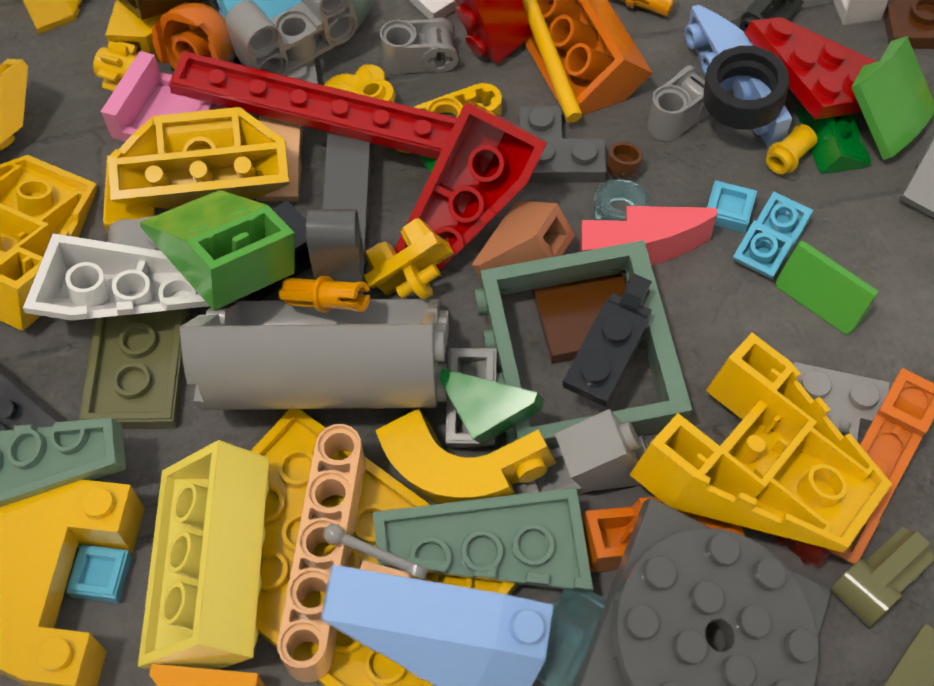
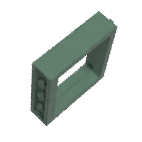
[474,240,692,450]

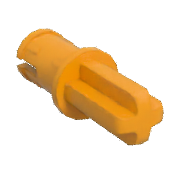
[279,275,370,313]

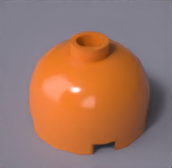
[152,3,236,69]

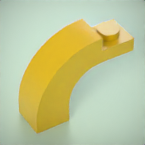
[375,408,556,504]

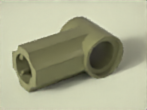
[831,527,934,629]

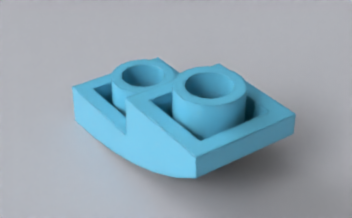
[732,191,813,280]

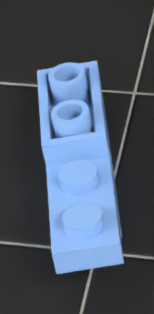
[684,5,792,148]

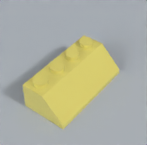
[138,440,270,669]

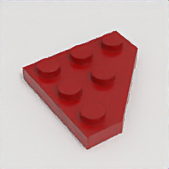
[744,17,877,119]

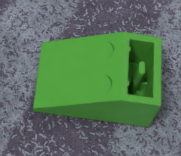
[140,190,295,311]

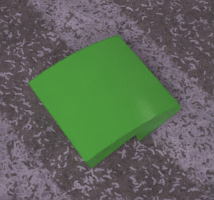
[851,36,934,160]

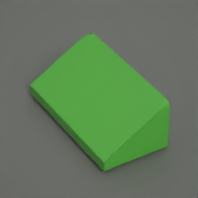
[775,240,879,335]

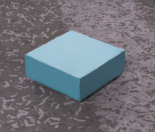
[707,180,757,233]
[66,544,133,604]

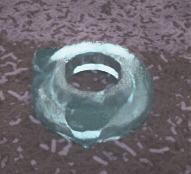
[594,179,651,221]

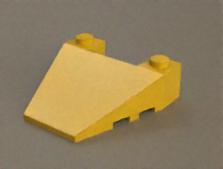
[0,155,97,331]
[629,333,892,552]
[0,479,145,686]

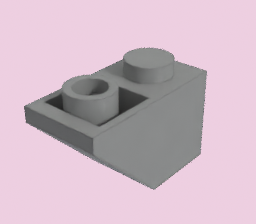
[555,409,649,491]

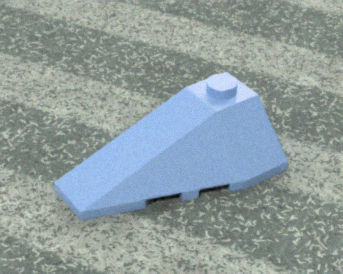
[320,565,553,686]

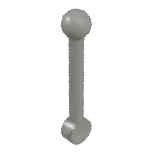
[323,524,428,579]

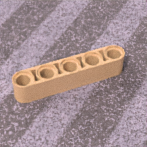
[278,424,365,683]

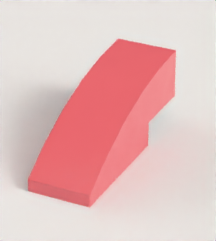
[579,206,717,265]

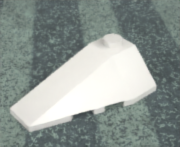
[23,233,209,320]

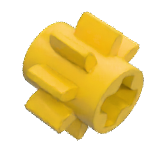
[93,41,137,91]

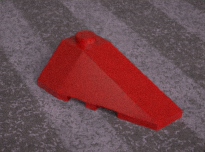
[394,101,548,271]

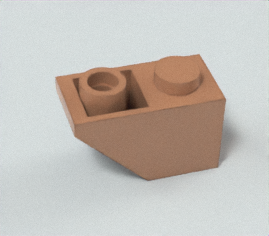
[471,200,575,279]

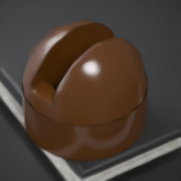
[607,142,643,180]

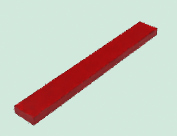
[169,51,457,159]

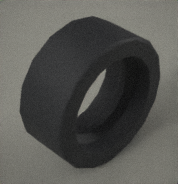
[703,46,789,130]

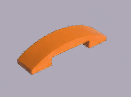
[820,368,934,565]

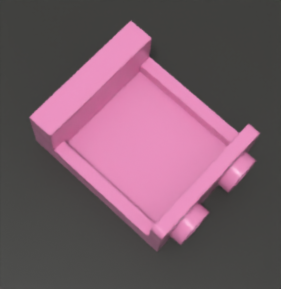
[101,51,229,142]

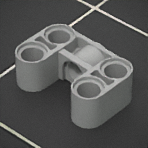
[226,0,357,76]

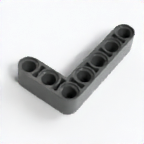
[306,132,374,295]

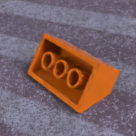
[524,0,653,115]

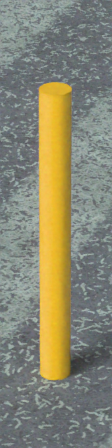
[522,0,583,123]

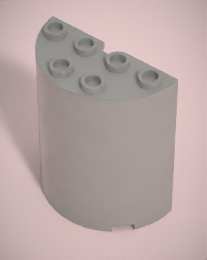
[180,298,449,410]

